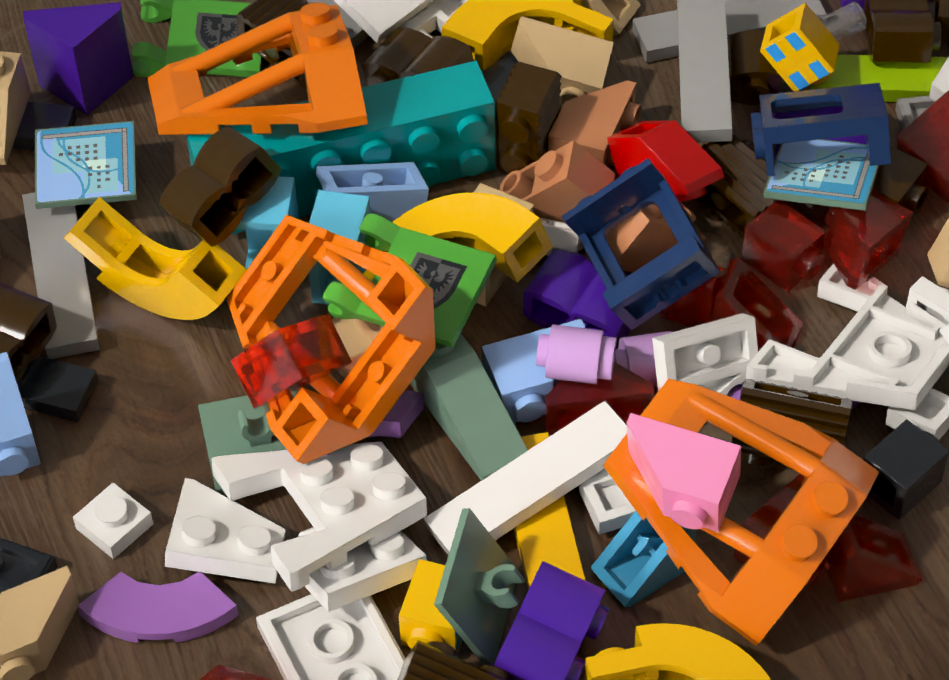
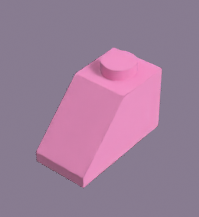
[627,413,741,532]

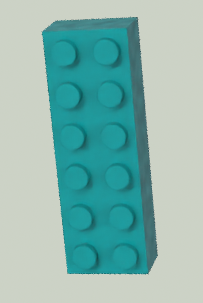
[186,60,496,235]

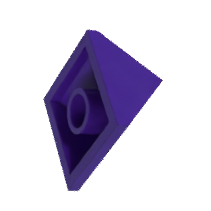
[23,2,134,115]

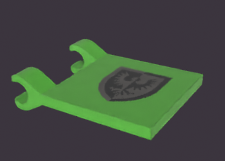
[131,0,262,77]
[322,213,497,348]

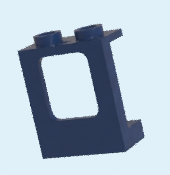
[751,83,891,176]
[561,158,720,330]

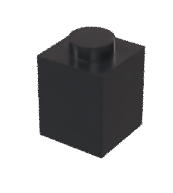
[863,419,949,520]

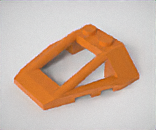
[148,3,368,135]
[226,215,435,464]
[603,378,879,646]

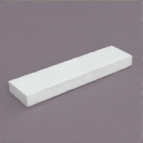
[424,401,627,555]

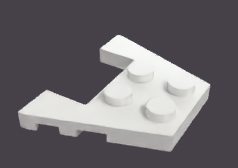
[746,256,949,410]
[211,442,427,592]

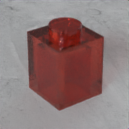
[742,200,826,292]

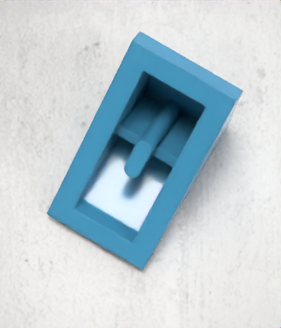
[590,511,697,607]

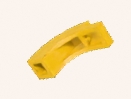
[442,0,614,72]
[363,193,553,283]
[64,197,247,320]
[585,623,771,680]

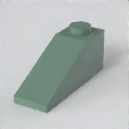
[410,333,528,481]

